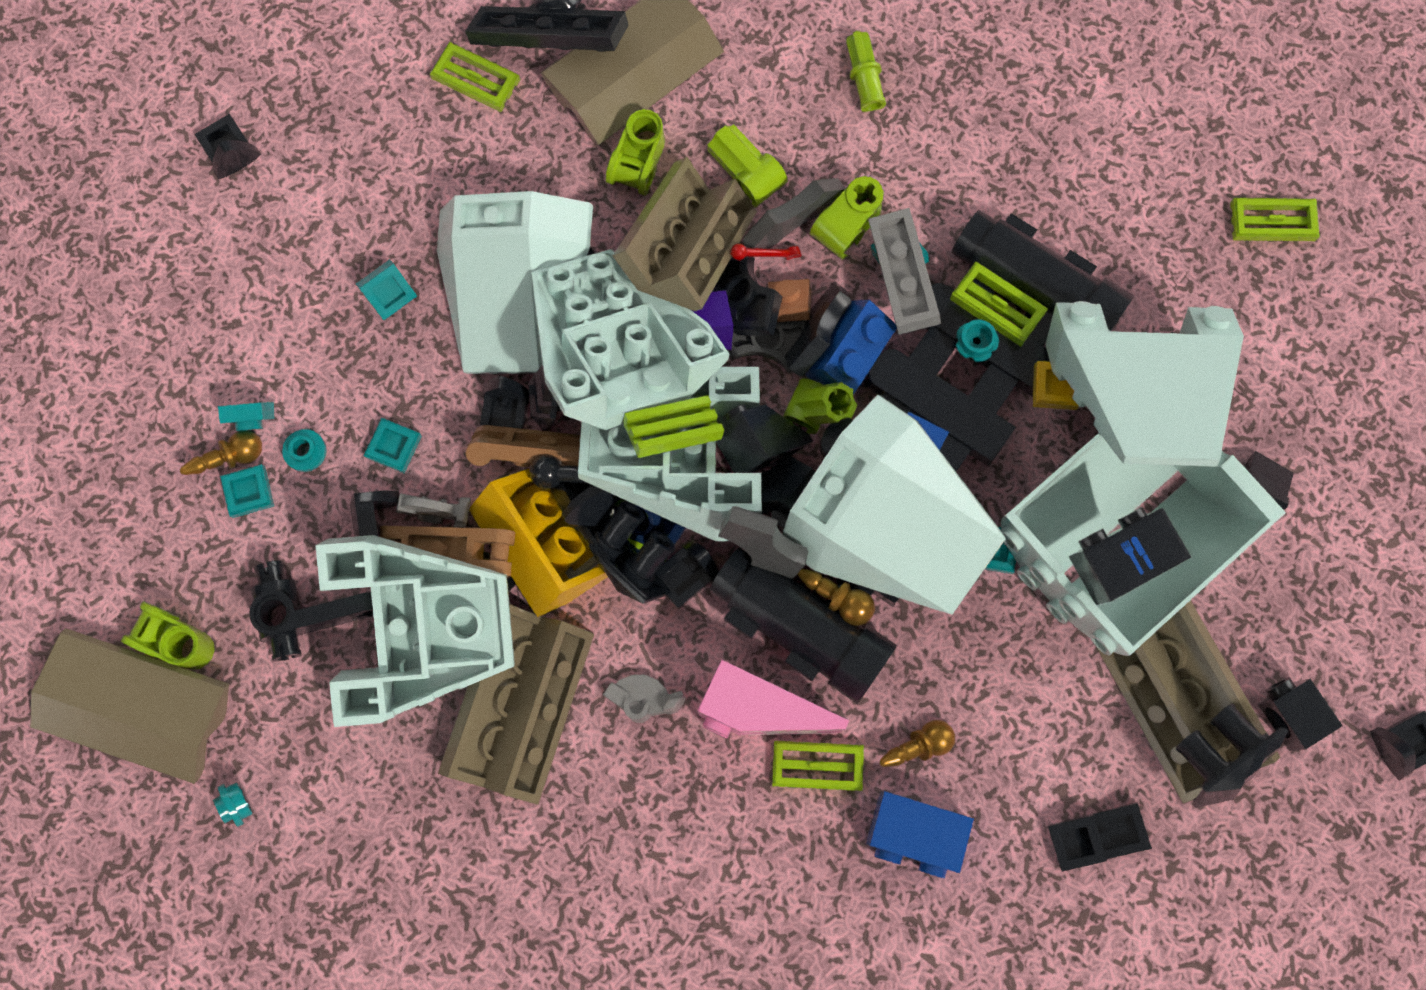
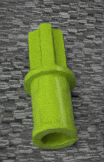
[846,30,886,112]

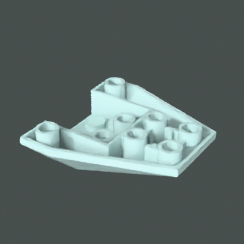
[437,191,593,374]
[531,249,729,430]
[783,395,1006,615]

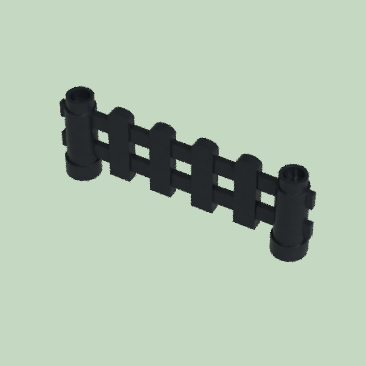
[710,210,1134,704]

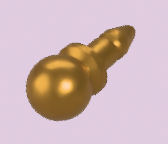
[180,430,262,475]
[797,568,875,626]
[879,720,955,767]

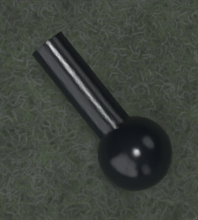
[529,454,592,489]

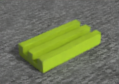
[430,42,520,112]
[1230,198,1320,241]
[950,262,1048,347]
[623,395,724,458]
[772,740,864,791]

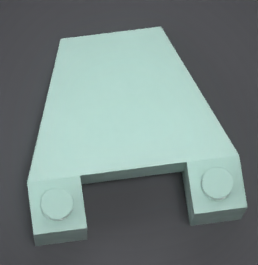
[1046,301,1244,467]
[578,367,762,541]
[315,535,515,727]

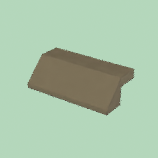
[540,0,724,145]
[613,157,757,311]
[1096,600,1281,804]
[438,604,594,805]
[30,628,229,784]

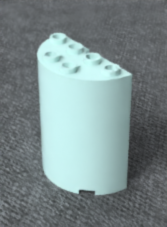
[1000,433,1286,656]

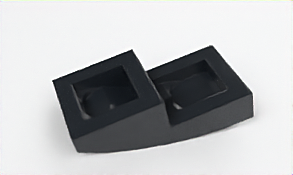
[1048,802,1152,872]

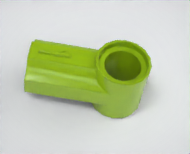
[707,124,788,208]
[783,378,857,434]

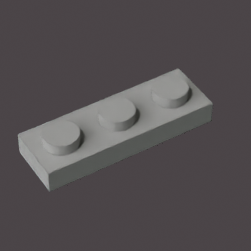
[868,208,941,335]

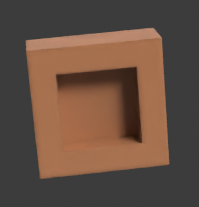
[768,279,812,322]

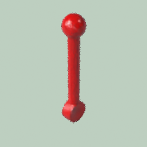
[731,243,802,260]

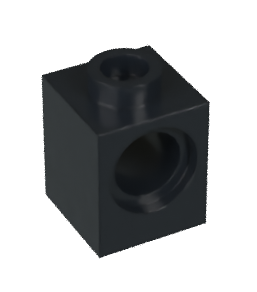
[1258,677,1343,751]

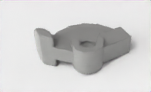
[396,493,471,528]
[603,675,686,723]

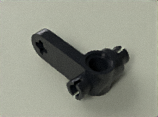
[249,560,373,662]

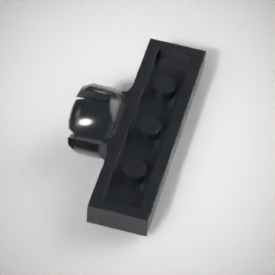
[465,0,629,52]

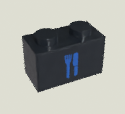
[1068,507,1191,605]

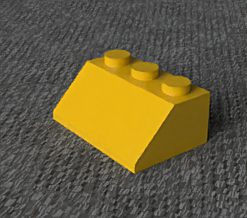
[469,468,608,617]

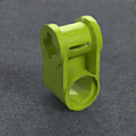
[606,109,665,196]
[809,176,884,260]
[120,601,215,670]

